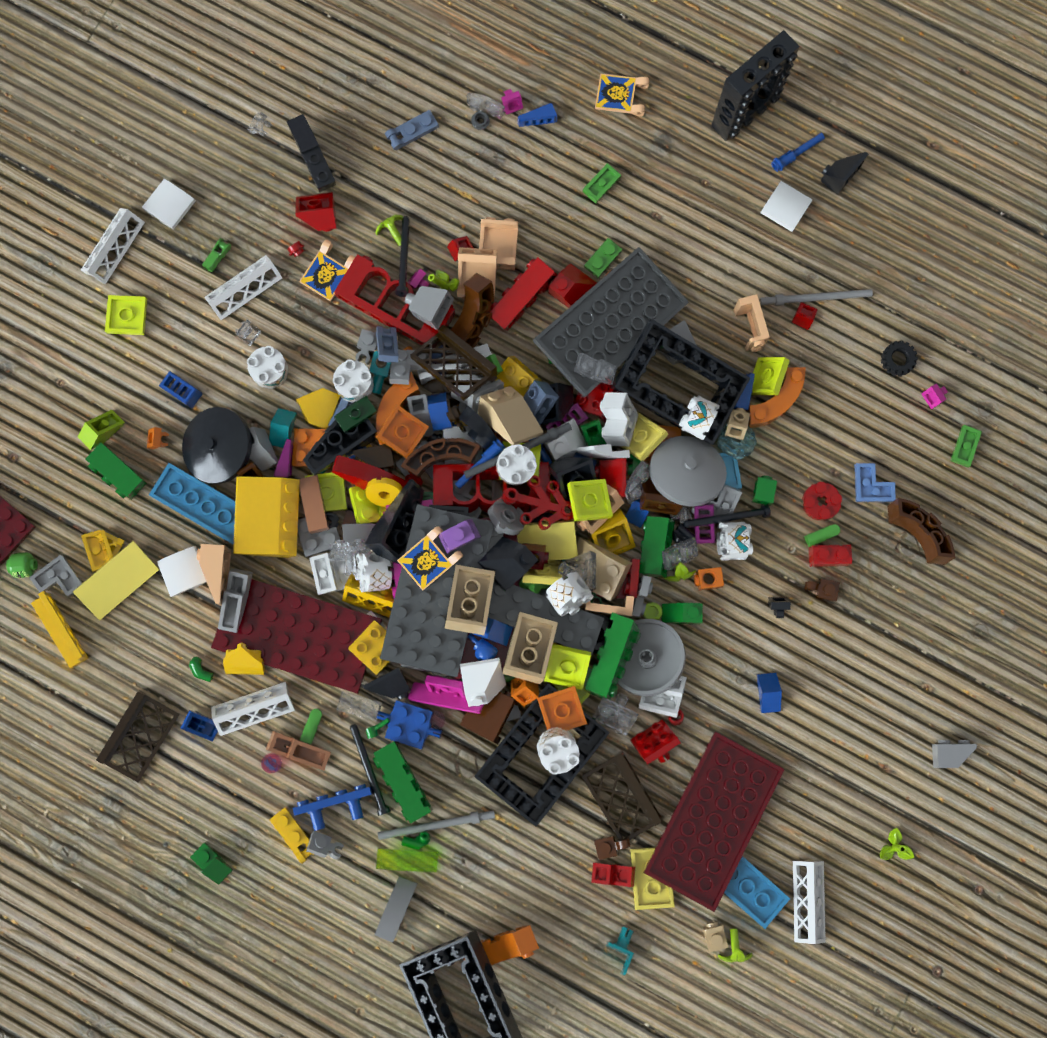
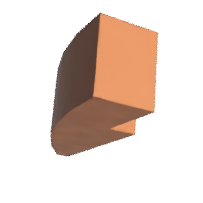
[299,475,330,534]
[266,731,331,771]

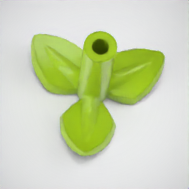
[375,215,403,246]
[428,270,459,292]
[664,549,696,582]
[880,828,915,860]
[718,929,753,962]

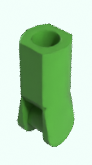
[202,238,232,272]
[804,524,840,547]
[300,709,322,744]

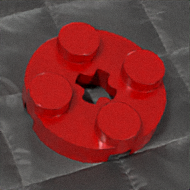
[802,482,842,521]

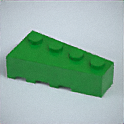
[585,612,641,702]
[373,741,433,824]

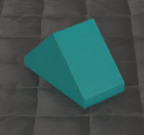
[269,408,297,448]

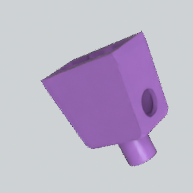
[438,519,481,554]

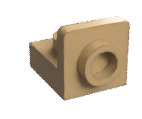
[702,921,728,953]

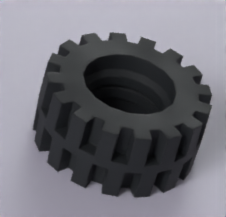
[881,341,918,377]

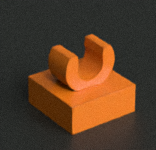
[147,427,169,449]

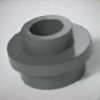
[471,111,490,130]

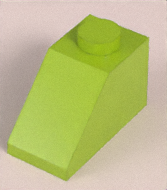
[78,410,125,450]

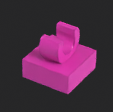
[501,89,523,115]
[407,269,429,289]
[921,383,948,409]

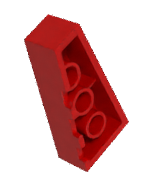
[490,257,558,331]

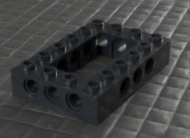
[711,30,800,141]
[611,320,750,445]
[474,683,610,827]
[399,930,523,1038]

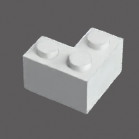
[600,392,638,447]

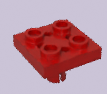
[630,719,681,765]

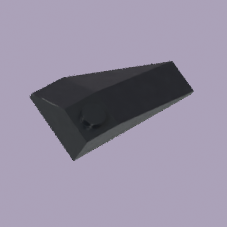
[303,402,377,476]
[365,479,424,565]

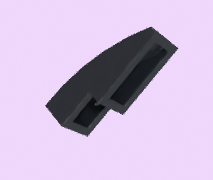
[458,406,501,456]

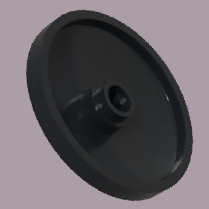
[182,407,252,484]

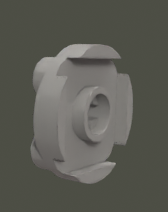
[487,499,526,535]

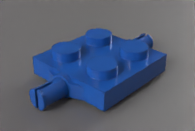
[377,700,442,750]

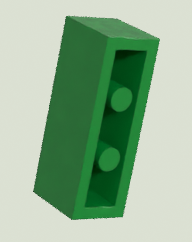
[85,443,147,500]
[639,516,675,578]

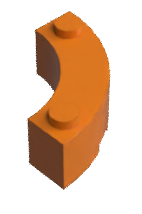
[747,367,806,429]
[376,372,420,445]
[463,925,539,965]

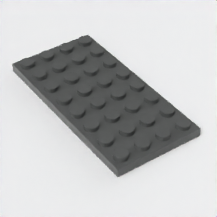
[533,247,689,397]
[380,504,494,677]

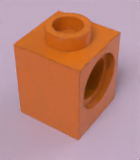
[694,567,724,591]
[511,677,539,707]

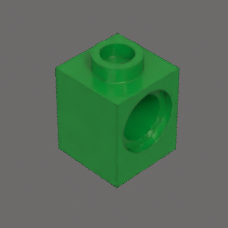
[752,475,777,506]

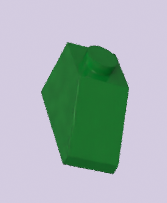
[661,603,703,625]

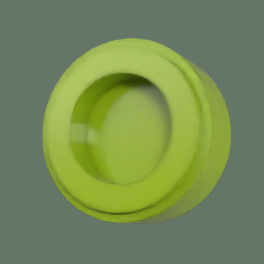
[643,602,662,620]

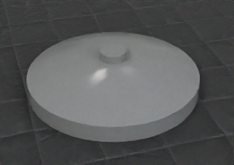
[649,436,727,506]
[618,619,686,697]

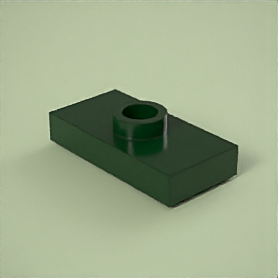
[334,396,377,433]

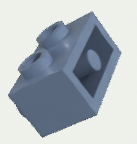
[523,380,559,425]

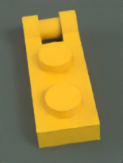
[269,807,314,864]

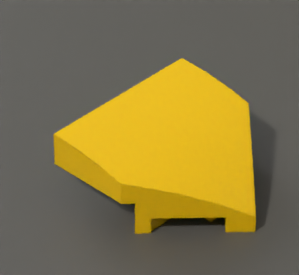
[296,388,340,429]
[81,530,125,573]
[223,643,265,675]

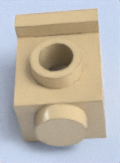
[725,408,750,440]

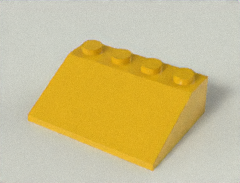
[233,477,300,558]

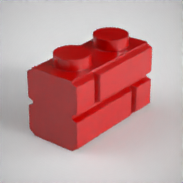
[808,544,852,567]

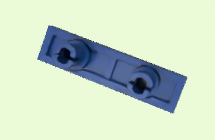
[293,784,373,831]

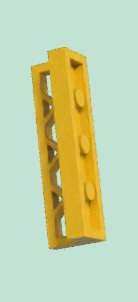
[342,573,394,618]
[31,591,88,669]

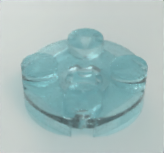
[717,424,757,460]

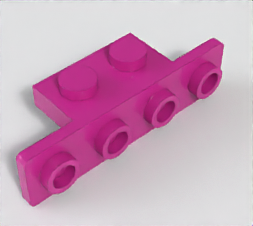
[408,675,484,714]

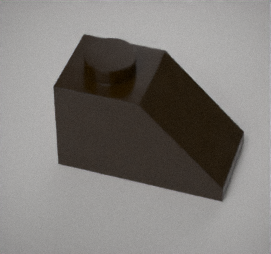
[352,444,396,473]

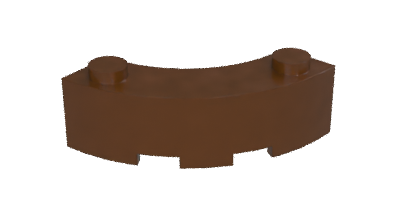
[450,273,494,348]
[401,438,481,478]
[888,498,956,565]

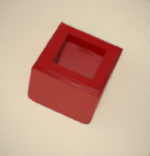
[447,236,473,261]
[792,302,818,330]

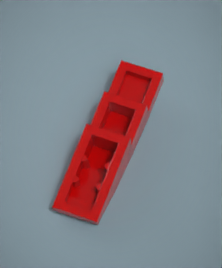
[332,455,408,493]

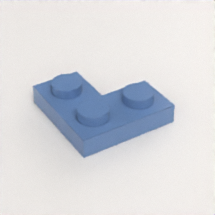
[855,463,896,502]

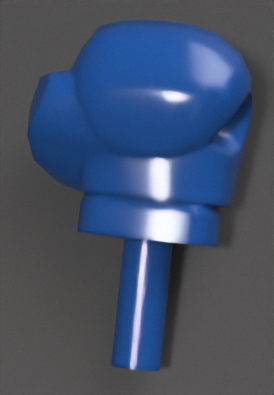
[467,634,498,661]

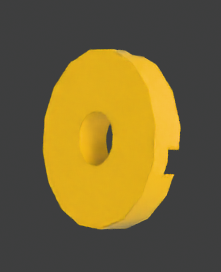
[365,478,402,507]

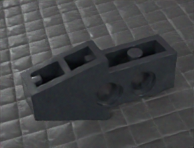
[286,114,336,193]

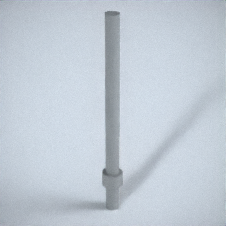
[760,289,873,306]
[378,810,495,840]

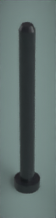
[395,216,410,297]
[683,504,771,528]
[350,724,391,816]

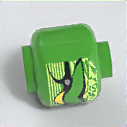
[6,552,38,578]

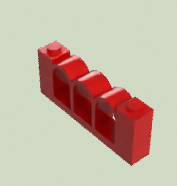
[334,254,455,348]
[433,462,551,513]

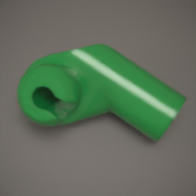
[189,657,214,682]
[401,831,431,850]

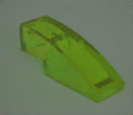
[376,848,438,872]

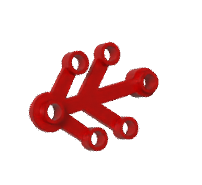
[502,475,574,530]

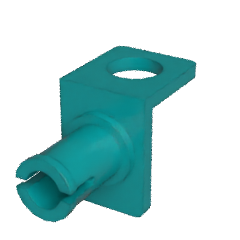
[369,351,391,394]
[606,927,634,976]

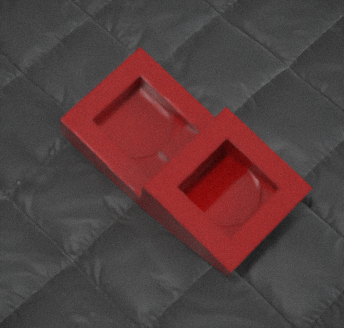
[591,863,635,887]

